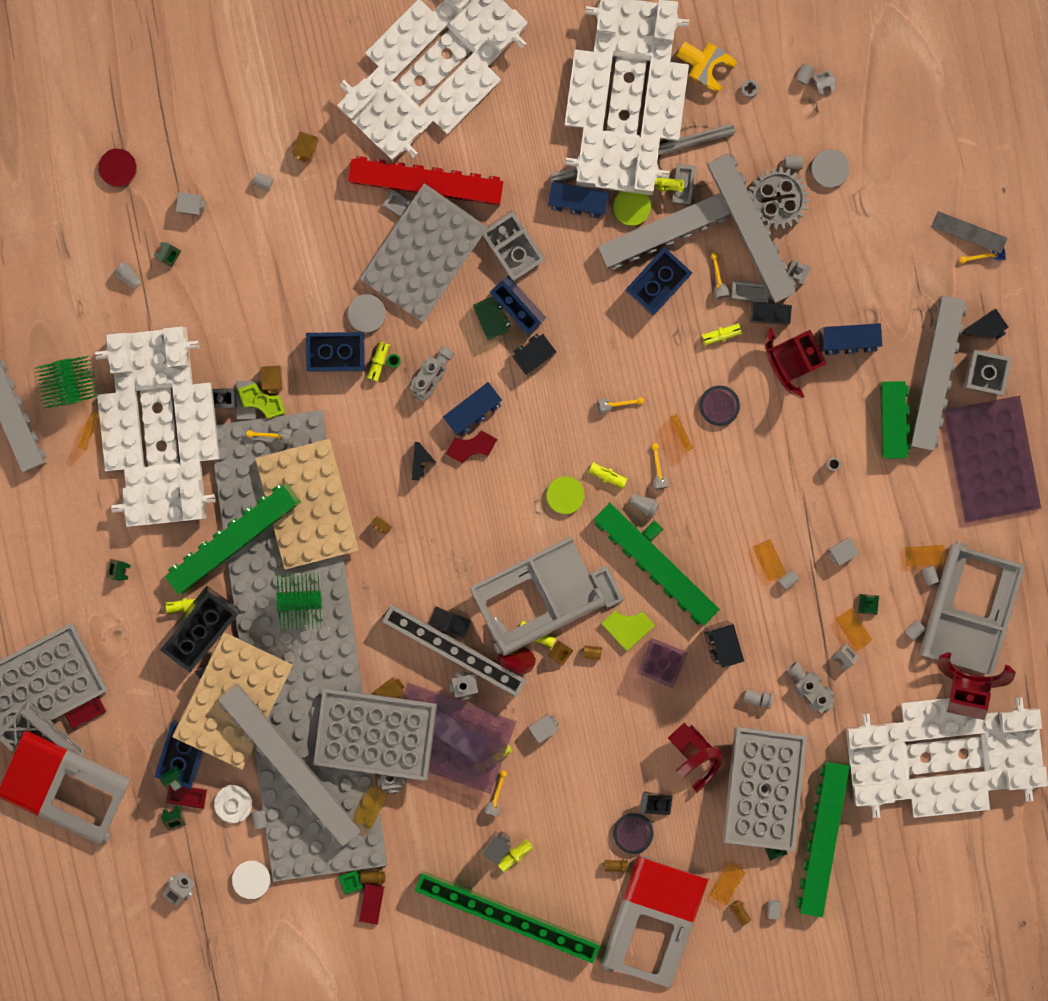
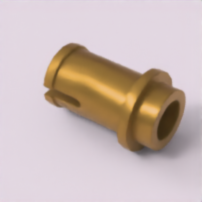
[605,858,628,874]
[361,870,386,885]
[730,900,751,926]

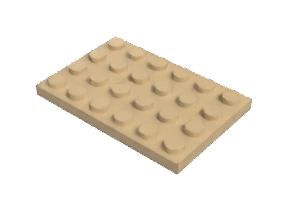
[255,439,359,570]
[172,632,293,770]

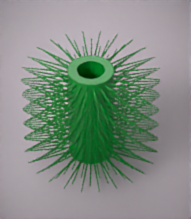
[33,356,99,408]
[276,572,322,631]

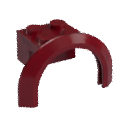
[764,327,827,399]
[937,652,1016,720]
[668,722,722,793]

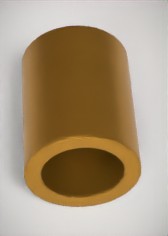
[583,645,602,660]

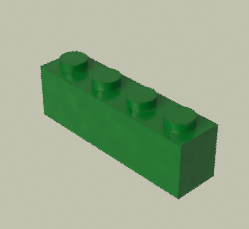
[880,381,910,459]

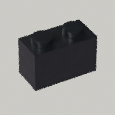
[750,302,792,326]
[512,333,557,375]

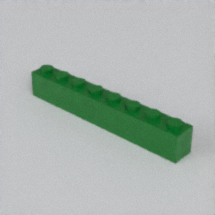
[165,484,302,595]
[593,502,720,626]
[796,761,850,918]

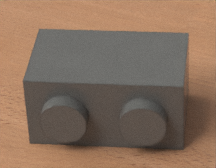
[482,831,511,865]

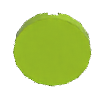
[613,191,651,226]
[546,476,585,514]

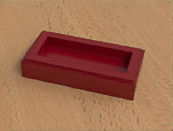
[64,696,107,729]
[166,784,208,809]
[359,883,385,925]

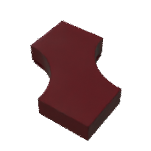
[446,430,498,464]

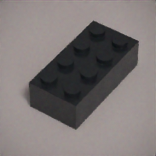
[159,585,238,672]
[704,621,745,668]

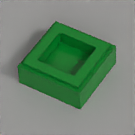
[339,870,363,895]

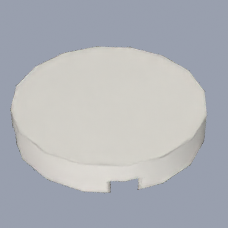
[214,785,252,823]
[232,860,271,899]

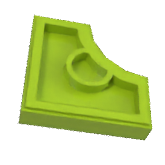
[601,610,655,651]

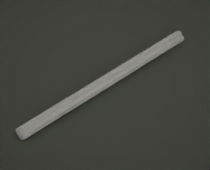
[550,124,736,183]

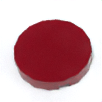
[98,148,137,187]
[497,647,536,674]

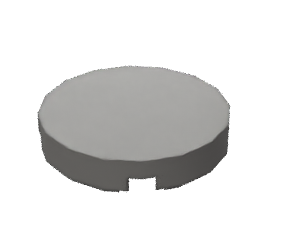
[811,149,850,188]
[348,294,386,332]

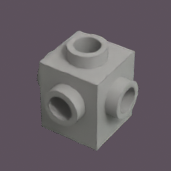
[449,671,478,700]
[378,774,406,794]
[162,871,195,907]

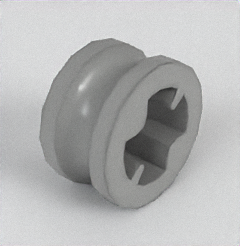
[741,80,759,98]
[760,691,774,710]

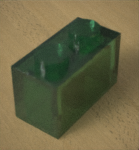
[473,296,511,341]

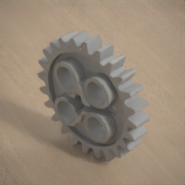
[749,167,810,230]

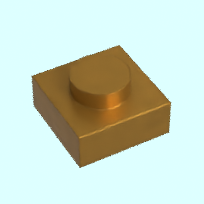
[372,516,392,534]
[548,640,574,666]

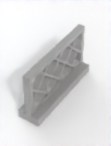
[0,701,85,757]

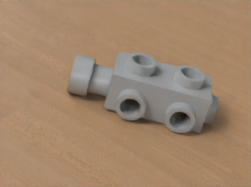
[410,346,454,402]
[786,662,835,713]

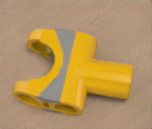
[676,42,737,92]

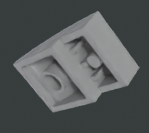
[483,210,545,281]

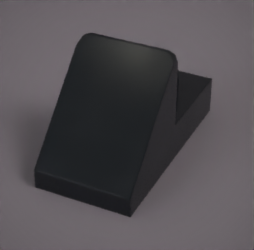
[212,388,237,408]
[412,442,437,481]
[429,606,471,638]
[639,791,673,815]

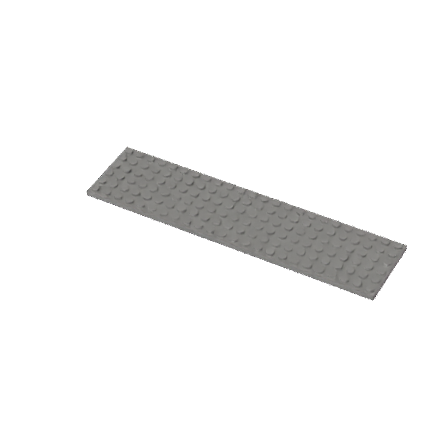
[213,410,388,882]

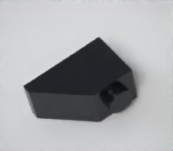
[962,309,1009,339]

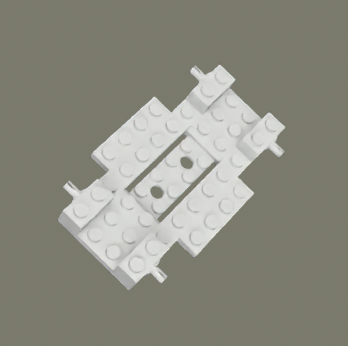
[337,0,528,162]
[565,0,689,195]
[95,326,220,527]
[846,697,1048,818]

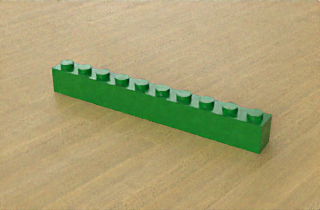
[415,870,600,964]

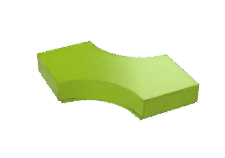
[237,383,286,419]

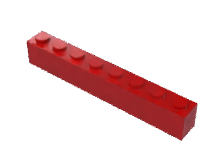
[348,156,504,206]

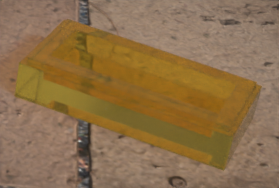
[78,412,100,450]
[669,414,693,451]
[753,539,786,581]
[905,545,945,566]
[835,608,873,650]
[354,786,388,829]
[710,862,746,905]

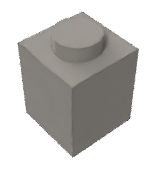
[176,192,206,216]
[827,537,859,566]
[528,714,559,743]

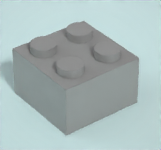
[963,350,1012,396]

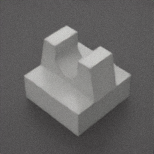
[812,70,836,95]
[787,260,810,285]
[832,643,859,670]

